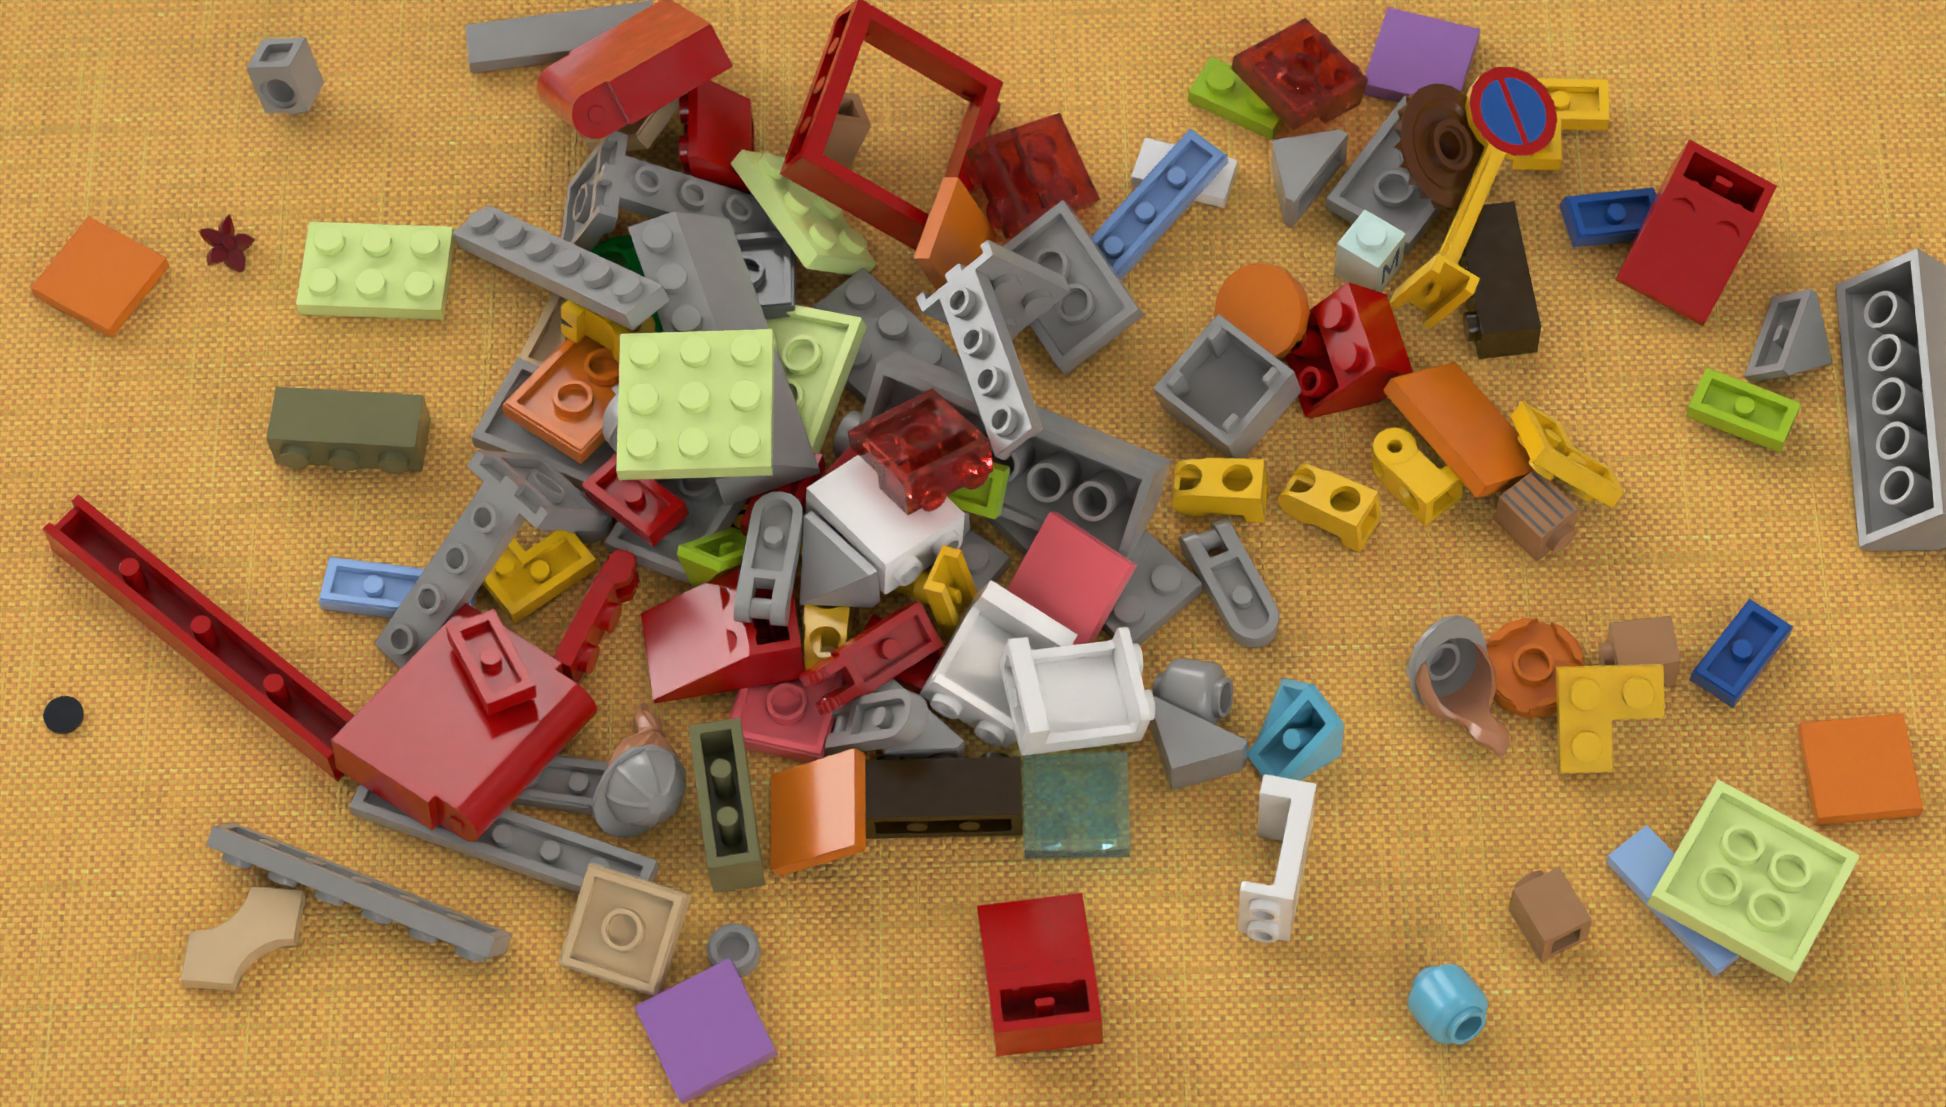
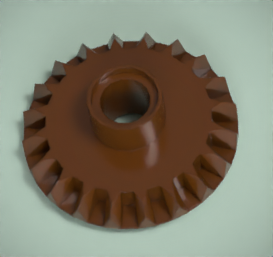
[1394,84,1484,211]

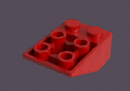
[1615,140,1777,326]
[641,568,805,704]
[977,893,1103,1057]

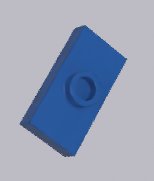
[1559,187,1656,248]
[1690,599,1793,708]

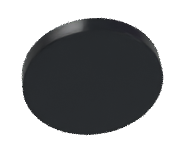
[43,696,84,734]

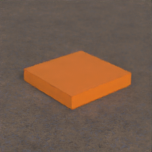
[913,177,997,290]
[31,216,169,338]
[1797,713,1923,825]
[770,748,866,876]

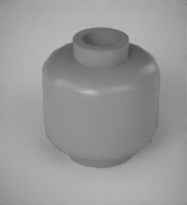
[1153,658,1233,725]

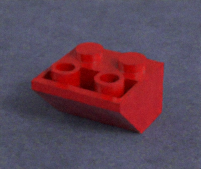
[679,80,755,195]
[1285,282,1413,419]

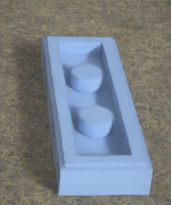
[318,557,479,618]
[1606,825,1741,977]

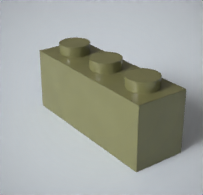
[266,387,431,474]
[688,718,765,893]

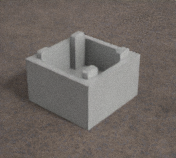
[1153,314,1302,458]

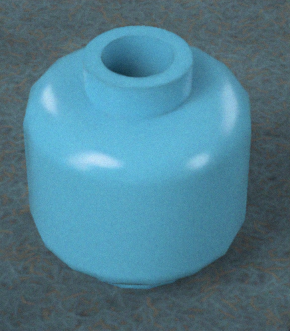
[1408,964,1488,1044]

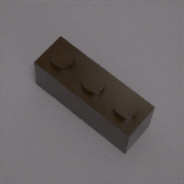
[1446,201,1541,360]
[865,752,1023,839]

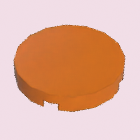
[1214,263,1310,359]
[1487,618,1585,718]

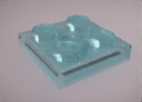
[1023,752,1130,859]

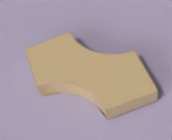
[180,886,306,991]

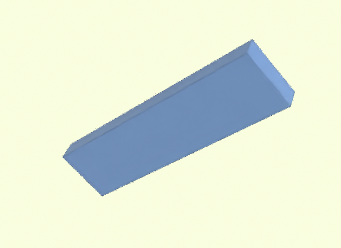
[1091,128,1229,280]

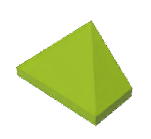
[677,527,747,588]

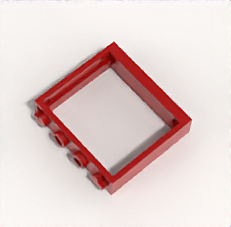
[779,0,1003,250]

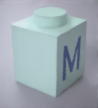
[1335,209,1406,292]

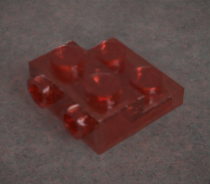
[1231,18,1368,131]
[966,113,1100,240]
[848,388,993,515]

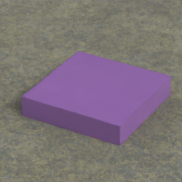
[1362,7,1480,103]
[634,958,778,1104]

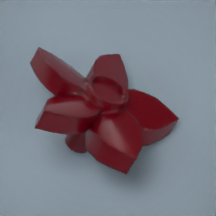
[198,215,255,272]

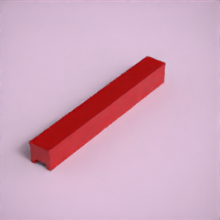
[42,494,355,782]

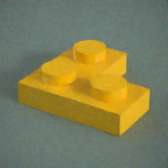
[1511,78,1610,170]
[1511,401,1624,508]
[482,530,598,624]
[1556,664,1665,773]

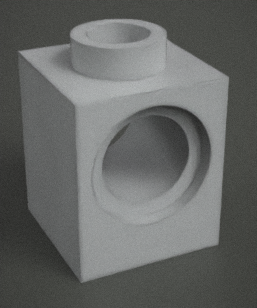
[246,37,324,114]

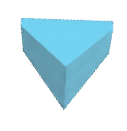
[1247,677,1344,781]

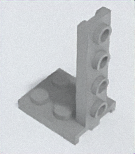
[561,131,797,258]
[916,239,1070,460]
[374,450,608,668]

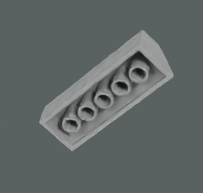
[628,211,820,506]
[1836,248,1946,551]
[852,350,1172,559]

